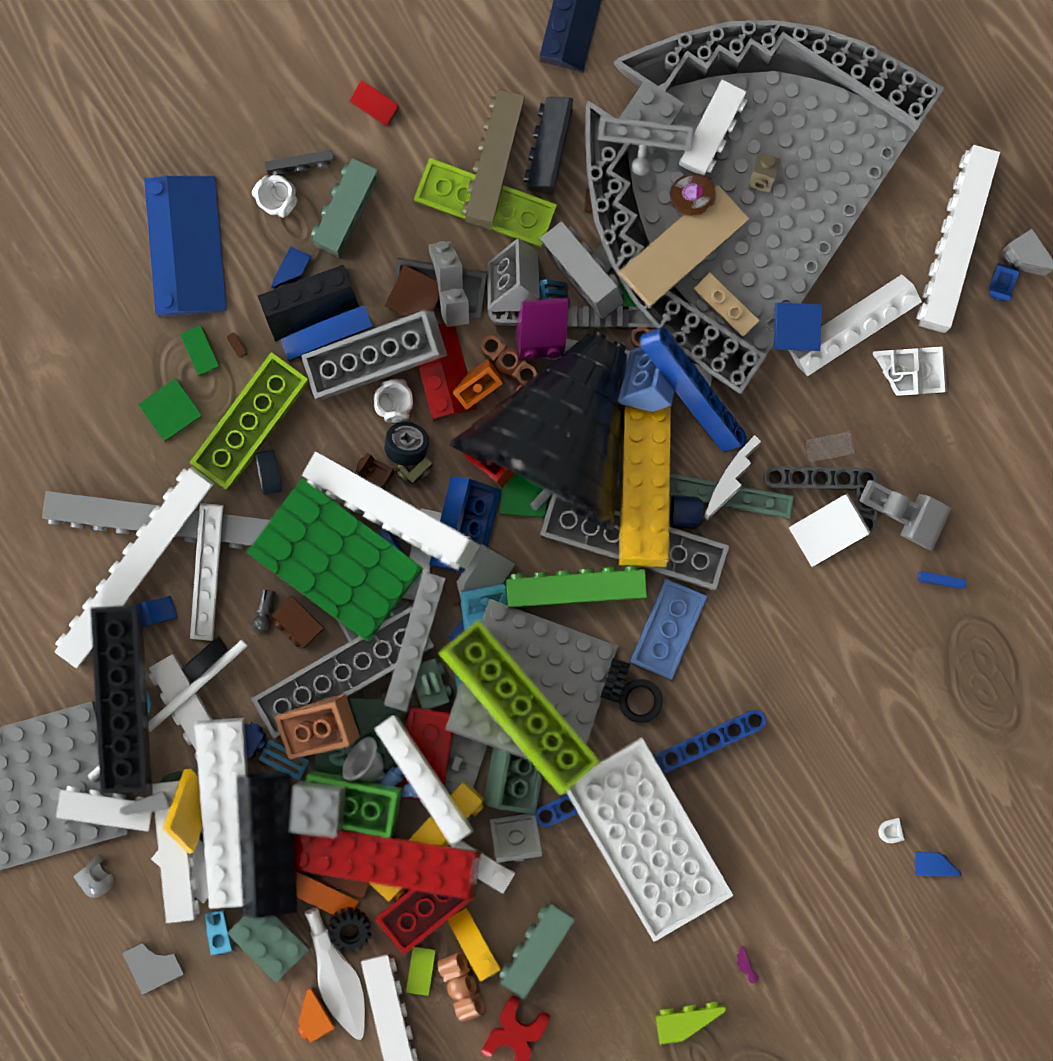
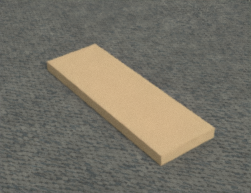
[619,185,749,307]

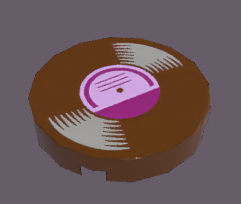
[670,174,716,215]

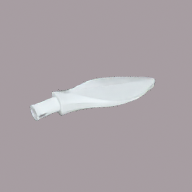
[305,907,365,1040]

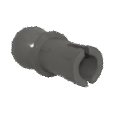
[253,589,276,633]

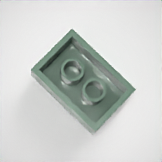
[227,916,311,983]

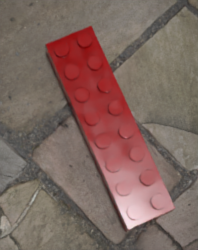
[294,829,481,899]

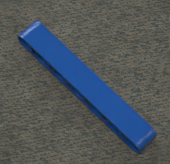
[640,327,747,452]

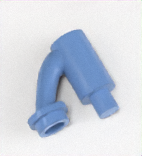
[378,765,419,798]

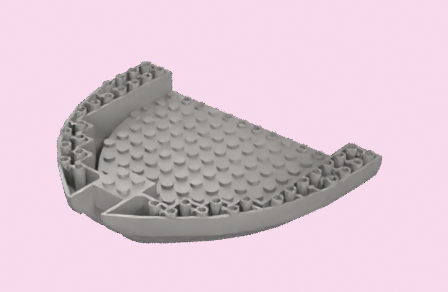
[586,20,944,394]

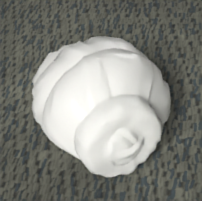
[252,175,297,218]
[374,379,413,423]

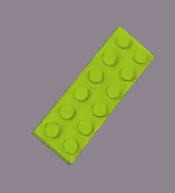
[414,158,557,248]

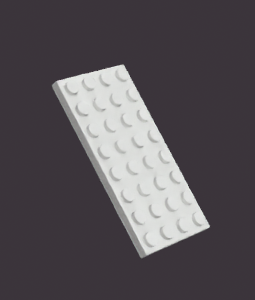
[566,737,733,942]

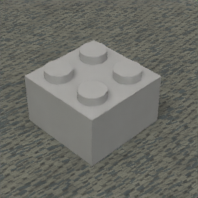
[290,781,345,837]

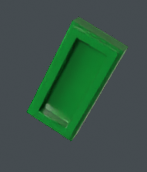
[180,325,219,376]

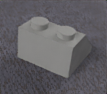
[1002,229,1053,276]

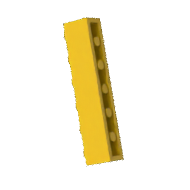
[369,780,484,902]

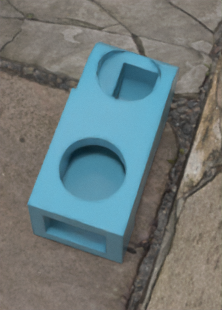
[205,909,234,955]

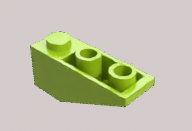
[655,1001,726,1044]

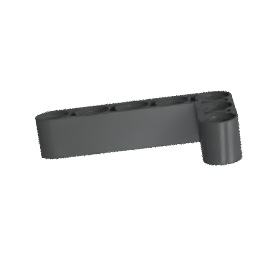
[764,467,878,535]

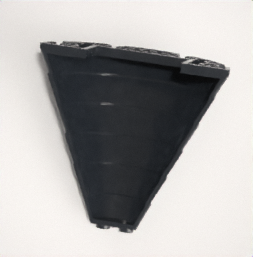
[449,330,627,532]

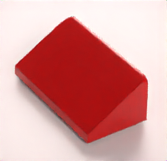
[349,80,399,127]

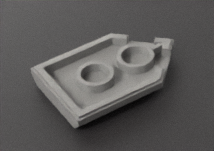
[456,544,517,610]

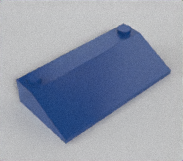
[144,176,227,317]

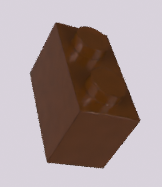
[272,596,325,648]

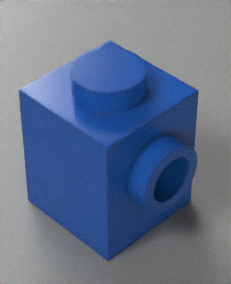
[245,722,267,759]

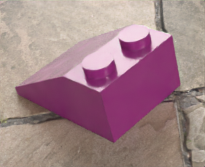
[515,298,568,360]

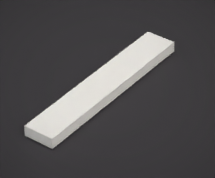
[190,503,224,641]

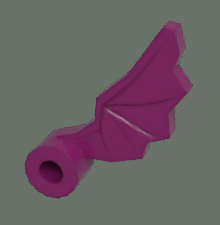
[737,946,759,983]

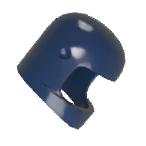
[669,495,705,529]

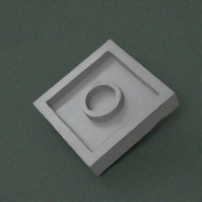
[447,733,487,781]
[490,814,542,863]

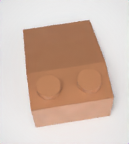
[275,694,360,760]

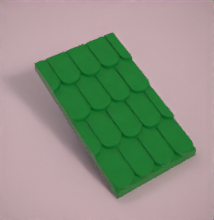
[246,478,423,643]

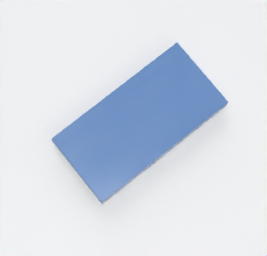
[630,578,708,680]

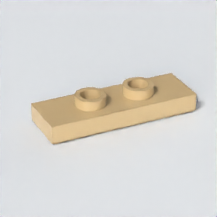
[693,272,759,338]

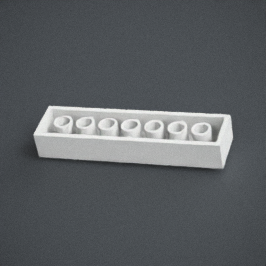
[916,145,1000,333]
[302,451,480,570]
[195,718,249,909]

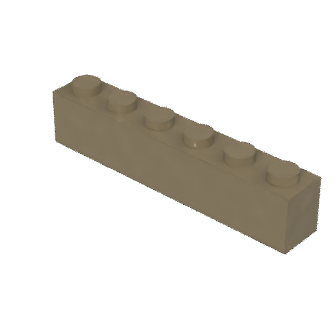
[462,89,524,229]

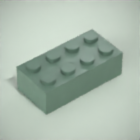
[311,158,379,259]
[499,901,575,998]

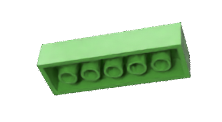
[506,566,647,608]

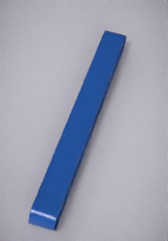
[536,710,766,827]

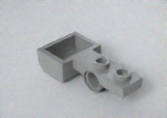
[859,480,952,550]

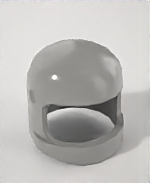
[73,854,114,898]

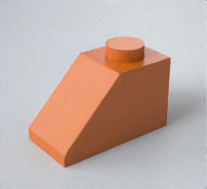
[453,358,503,410]
[298,987,336,1043]

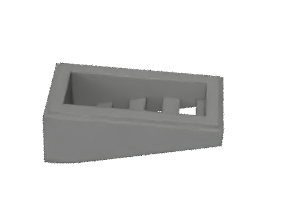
[120,791,170,815]

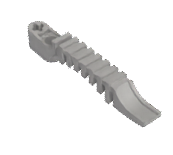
[488,306,657,330]

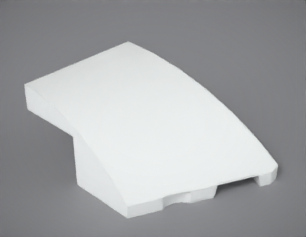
[873,347,947,396]

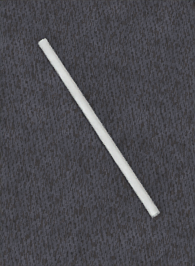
[88,640,248,782]

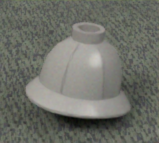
[343,737,385,783]

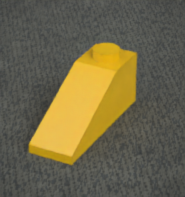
[447,907,501,982]

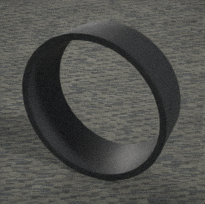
[181,636,228,680]

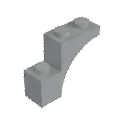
[429,241,469,327]

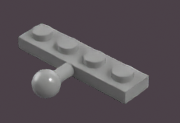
[598,116,693,176]

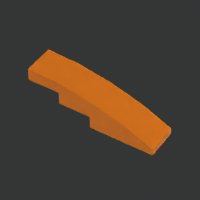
[295,870,359,915]

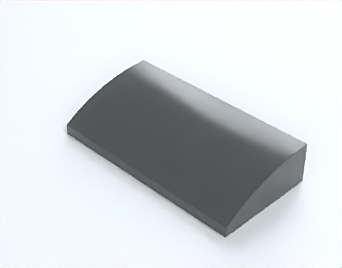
[393,258,487,318]

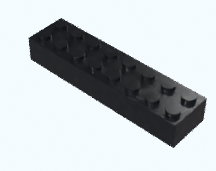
[90,604,152,794]

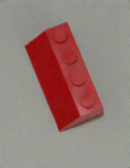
[418,323,477,421]

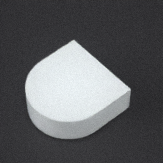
[878,818,904,843]

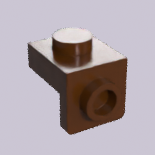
[356,453,395,490]

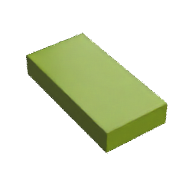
[406,946,436,996]

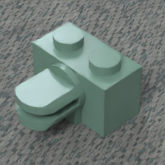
[415,658,453,709]

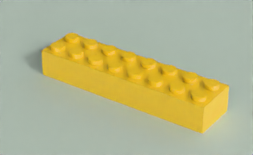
[619,405,671,567]

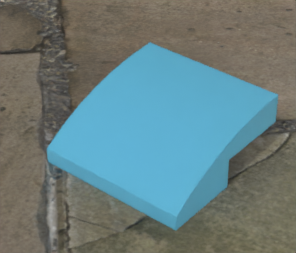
[461,584,507,630]

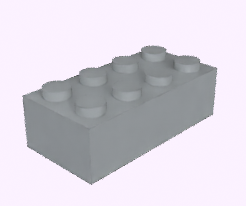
[540,221,624,319]

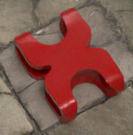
[481,995,550,1061]

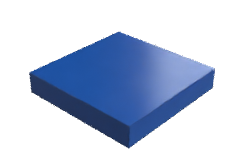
[774,303,822,351]

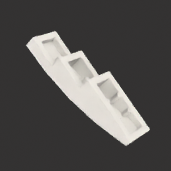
[704,435,761,521]

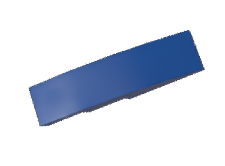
[281,305,373,361]

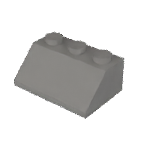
[487,238,540,312]

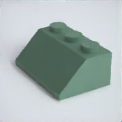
[482,747,542,814]

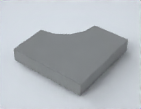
[122,943,185,995]

